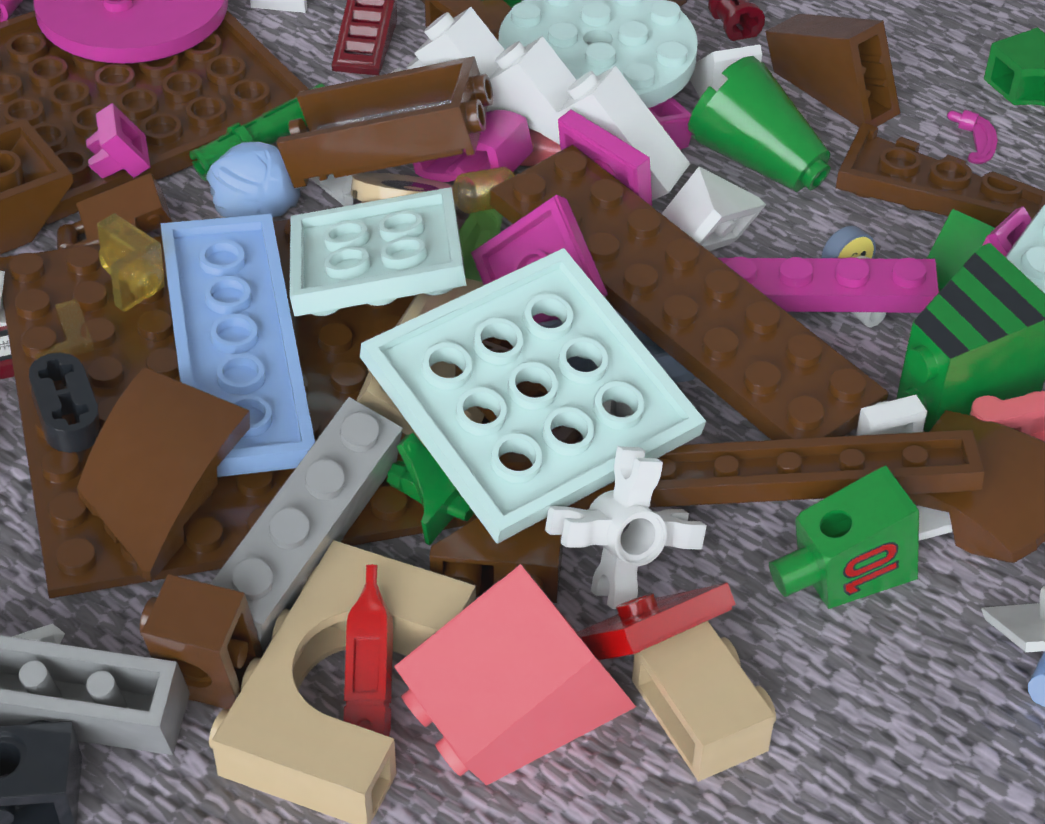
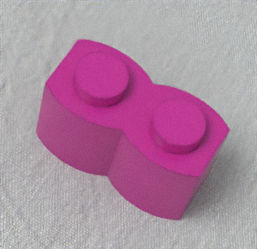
[413,110,534,187]

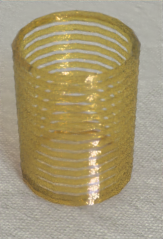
[453,167,515,213]

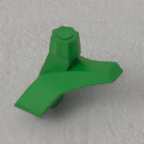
[387,433,474,546]

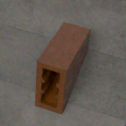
[765,14,900,128]

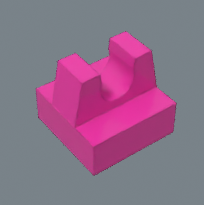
[86,103,150,179]

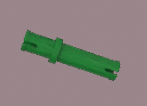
[189,83,325,181]

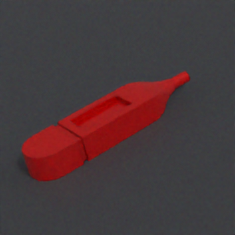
[343,564,393,737]

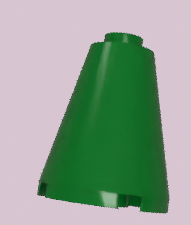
[688,56,831,192]

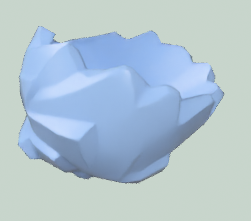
[206,142,300,218]

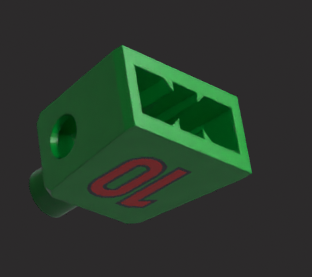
[769,466,919,609]

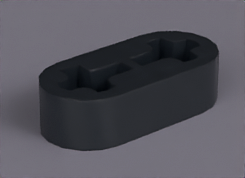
[29,353,101,453]

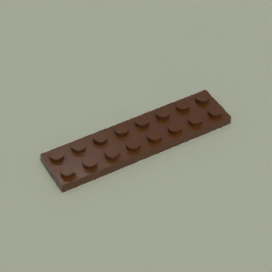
[490,144,889,440]

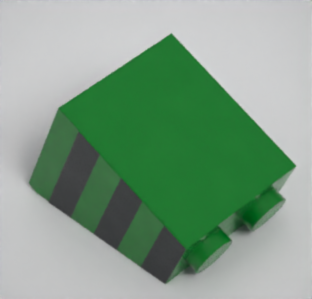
[896,243,1045,432]

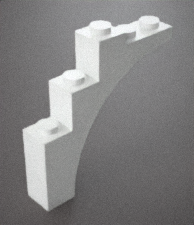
[391,7,690,201]

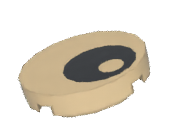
[351,173,458,207]

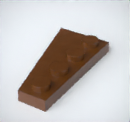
[835,122,1045,228]

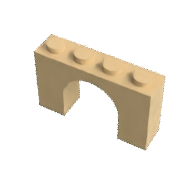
[209,540,476,824]

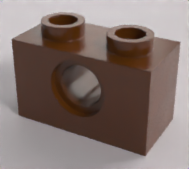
[140,574,263,710]

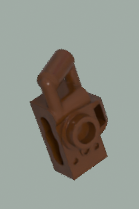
[57,173,172,250]

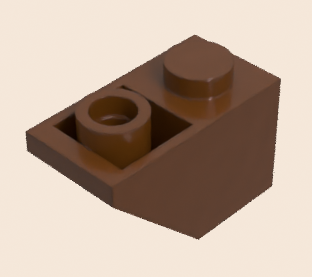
[429,518,563,603]

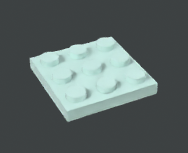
[290,187,467,316]

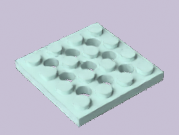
[360,248,706,544]

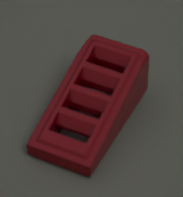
[332,0,397,76]

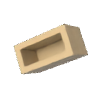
[632,621,776,782]

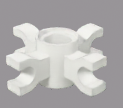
[545,446,707,609]

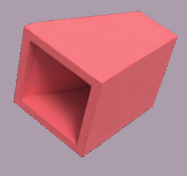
[394,564,636,785]

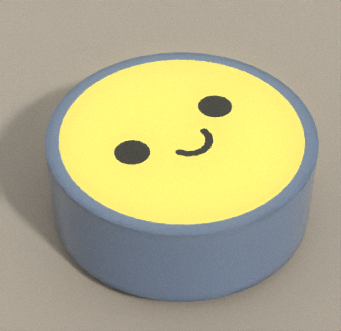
[821,226,876,259]

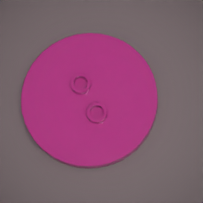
[33,0,228,63]

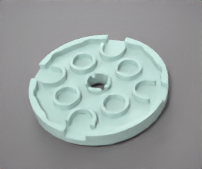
[498,0,698,108]

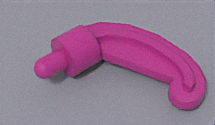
[947,109,998,164]

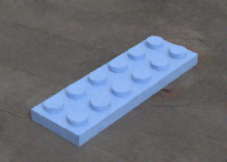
[160,214,315,477]

